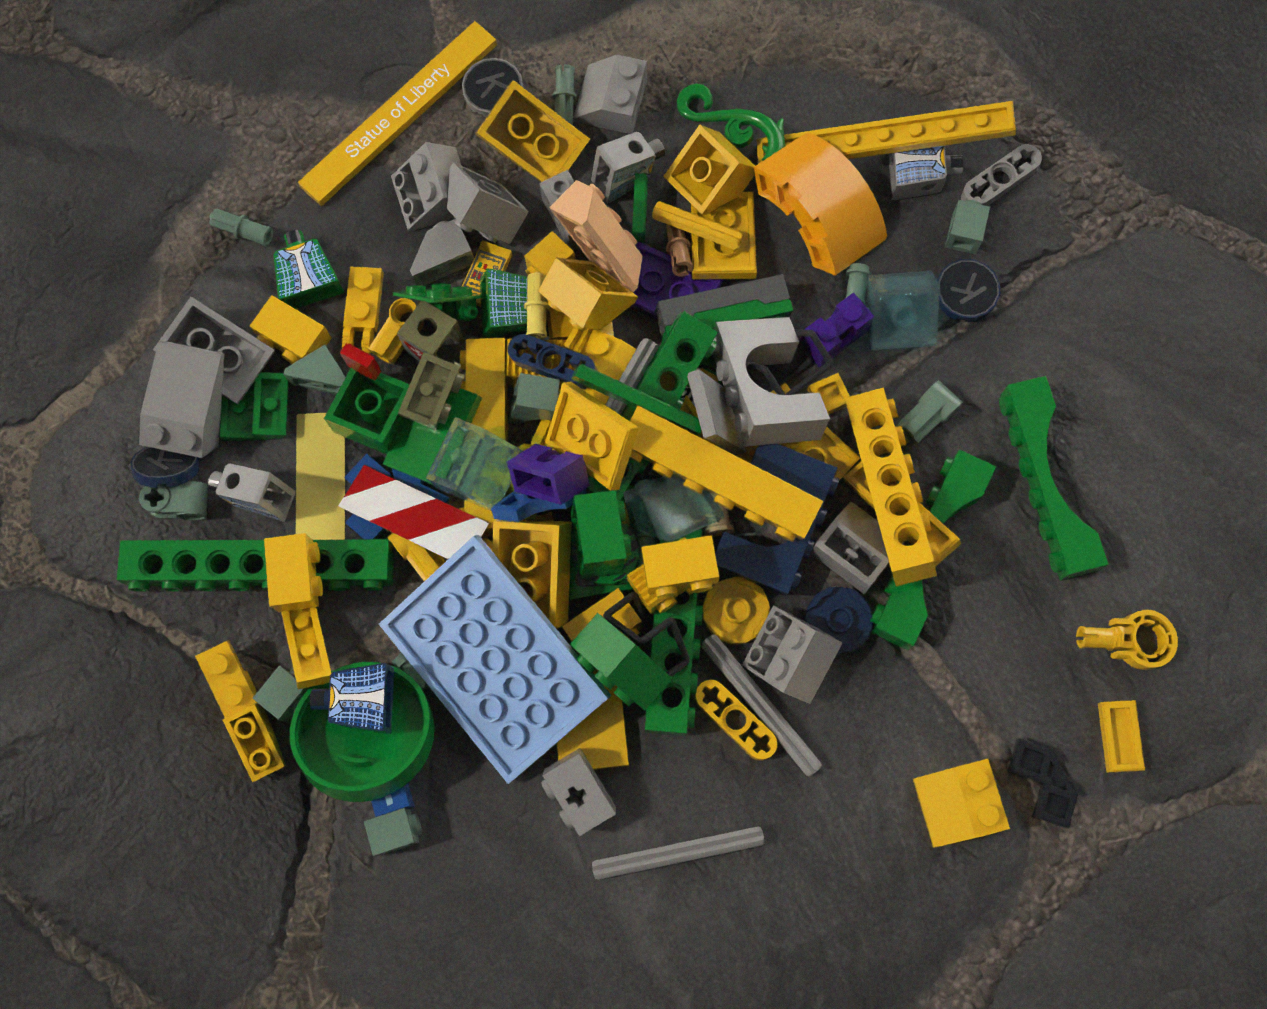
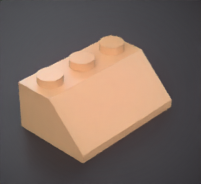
[549,180,643,292]

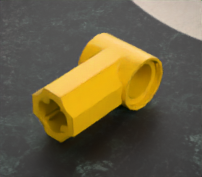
[368,298,424,365]
[387,533,446,581]

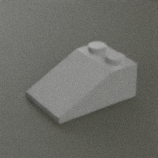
[153,297,275,404]
[139,340,224,458]

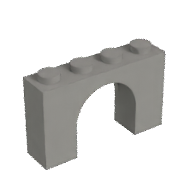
[711,317,830,447]

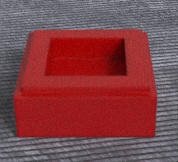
[340,343,381,381]

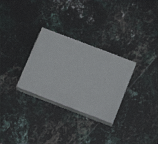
[687,369,746,456]

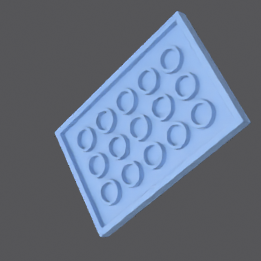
[379,535,612,784]

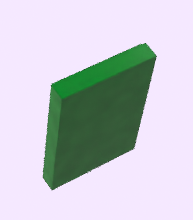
[383,388,482,489]

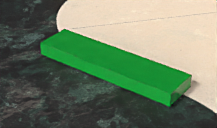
[571,364,702,435]

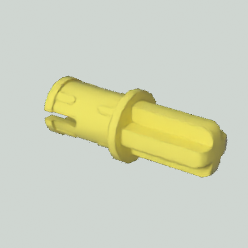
[524,272,550,339]

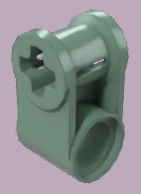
[139,481,208,520]

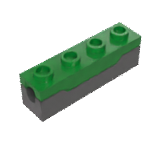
[655,274,794,349]

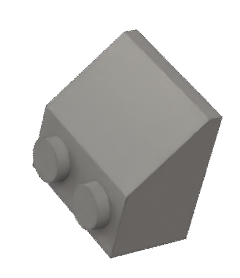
[573,55,647,134]
[447,162,529,244]

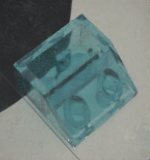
[426,417,523,511]

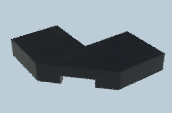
[1007,738,1078,829]

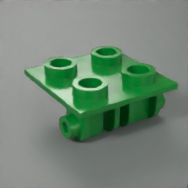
[393,283,485,321]

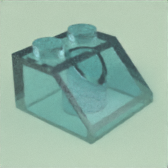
[866,271,940,350]
[623,474,724,542]

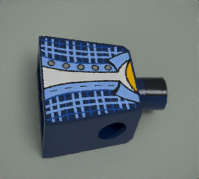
[310,663,394,734]

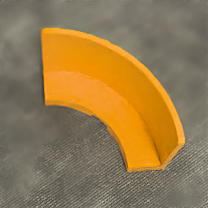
[754,133,887,276]

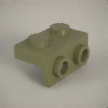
[398,352,465,430]

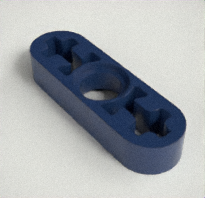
[508,334,598,389]

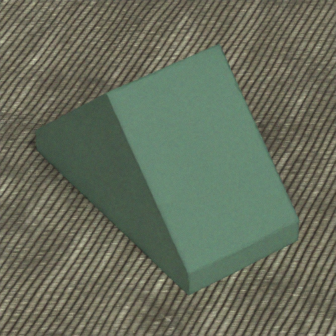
[283,345,346,394]

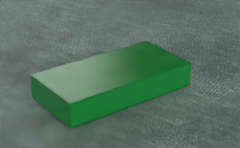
[632,173,648,244]

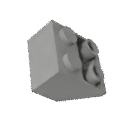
[391,142,462,231]
[811,501,905,594]
[742,605,842,704]

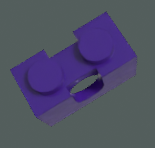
[801,292,875,368]
[507,444,590,505]

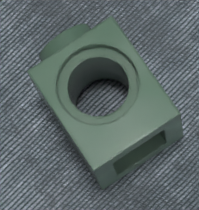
[945,200,990,255]
[252,665,310,723]
[364,808,422,856]

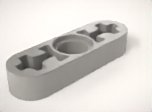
[961,144,1042,206]

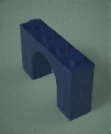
[715,444,839,595]

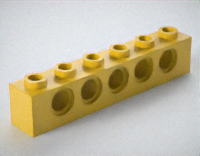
[845,388,941,586]

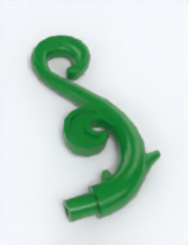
[677,84,786,161]

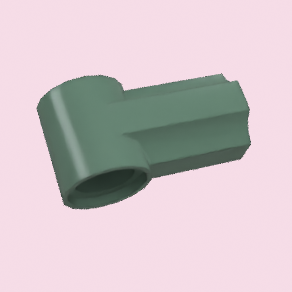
[896,380,963,446]

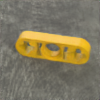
[695,680,777,761]

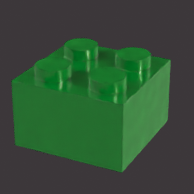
[324,368,410,455]
[570,490,631,579]
[570,613,673,710]

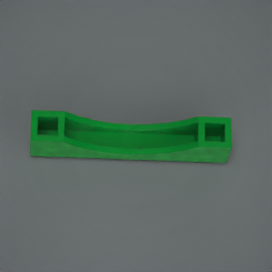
[999,376,1109,581]
[870,449,996,650]

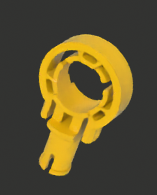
[1076,610,1178,670]

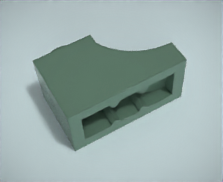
[508,373,560,425]

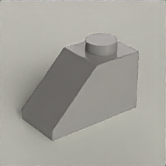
[410,219,474,286]

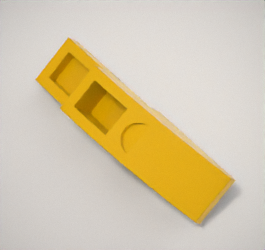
[195,640,286,782]

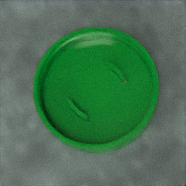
[290,662,435,802]

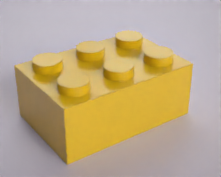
[492,519,572,629]

